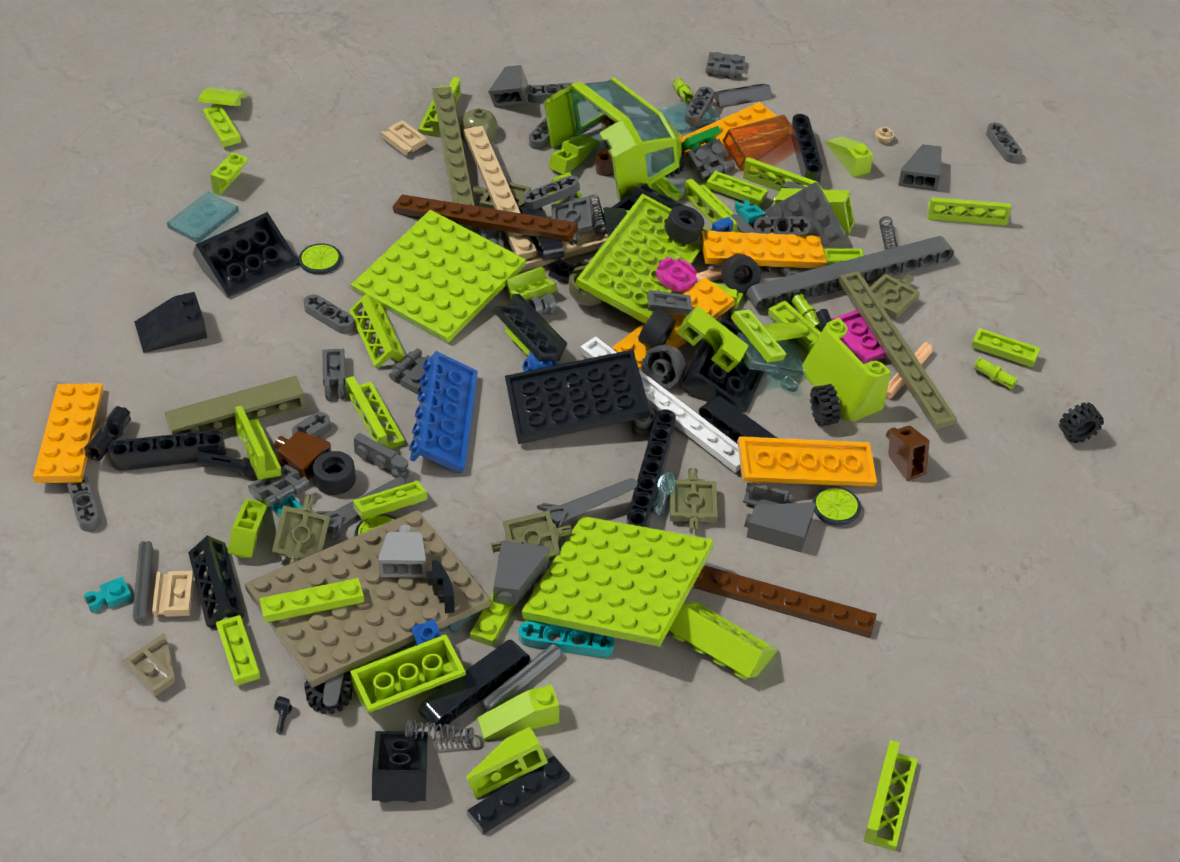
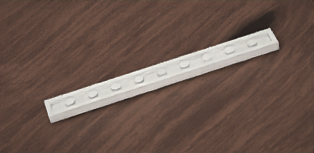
[580,337,741,473]

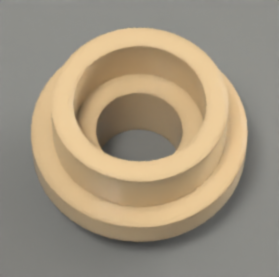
[875,127,894,144]

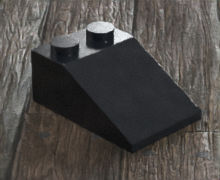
[134,292,207,353]
[372,731,428,803]

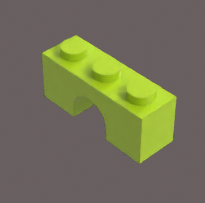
[677,305,749,372]

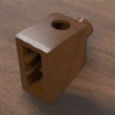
[886,426,930,481]
[274,431,331,481]

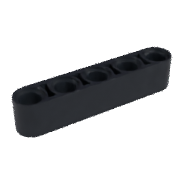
[790,114,823,185]
[519,207,564,261]
[699,396,777,444]
[109,430,227,471]
[418,640,530,731]

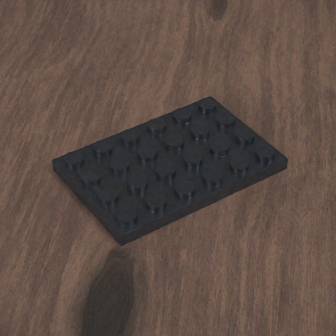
[505,349,651,444]

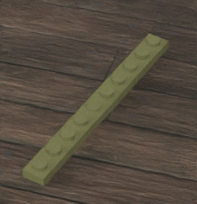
[432,87,479,232]
[839,271,957,430]

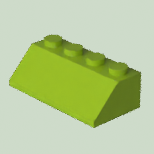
[669,601,778,679]
[350,634,466,713]

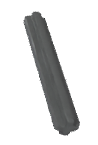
[132,541,153,623]
[483,644,561,711]

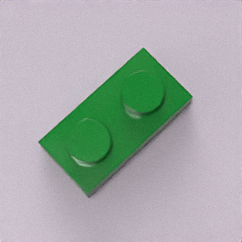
[681,126,722,151]

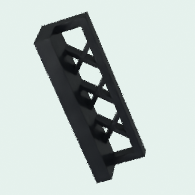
[493,294,568,362]
[188,535,245,628]

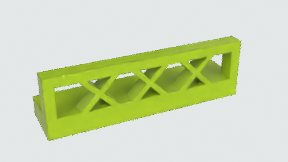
[418,77,461,137]
[743,157,823,191]
[684,178,742,233]
[927,197,1012,226]
[349,294,406,369]
[345,376,405,449]
[235,406,281,480]
[863,740,918,851]

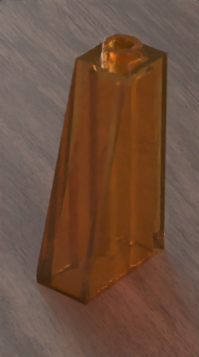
[722,114,793,171]

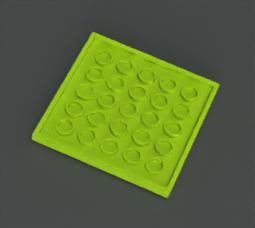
[350,210,526,343]
[521,516,714,647]

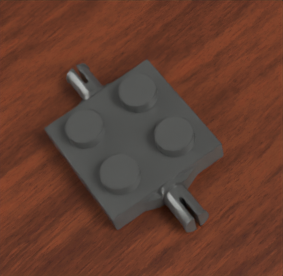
[551,194,594,245]

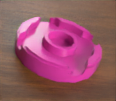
[656,257,698,292]

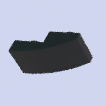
[548,258,586,284]
[427,560,455,613]

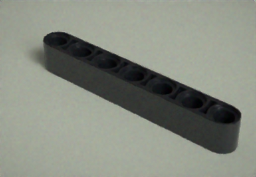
[626,409,676,528]

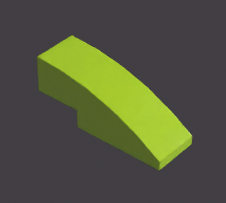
[548,134,599,174]

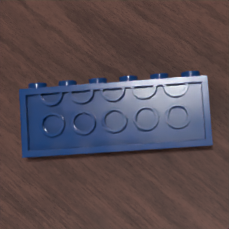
[409,351,478,473]

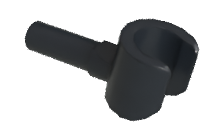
[274,696,292,734]

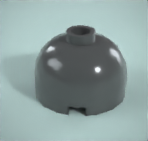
[641,344,686,389]

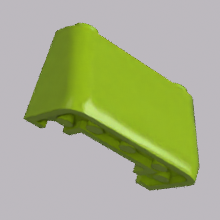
[802,318,891,422]

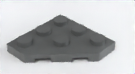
[765,181,846,245]

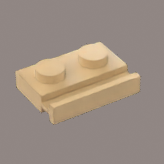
[381,120,427,156]
[152,571,194,617]

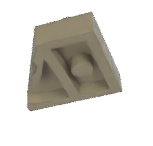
[123,633,176,697]

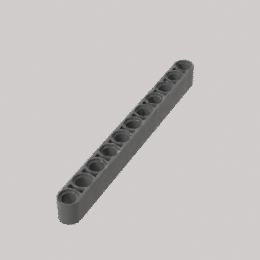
[746,236,954,312]

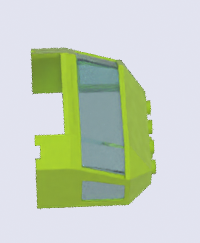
[543,77,682,202]

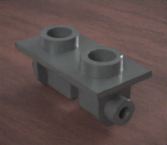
[743,482,794,506]

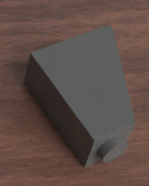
[488,65,528,107]
[898,144,942,191]
[744,502,816,552]
[493,541,550,605]

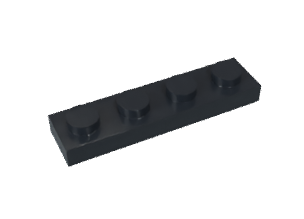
[467,756,570,835]

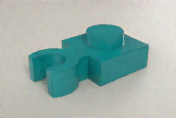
[734,200,766,224]
[84,576,132,612]

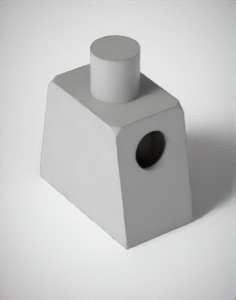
[378,525,427,578]

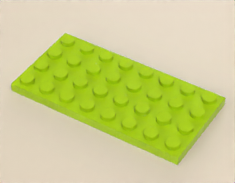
[574,194,711,323]

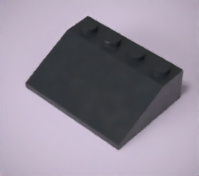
[193,212,300,298]
[681,316,768,413]

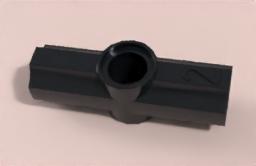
[84,406,131,461]

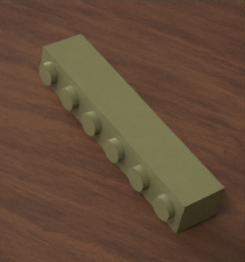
[165,376,306,434]

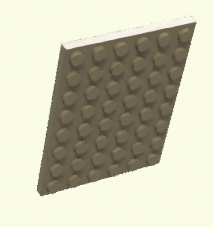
[245,510,491,688]

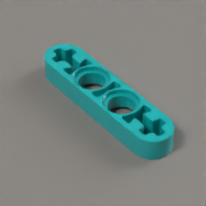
[518,621,614,657]

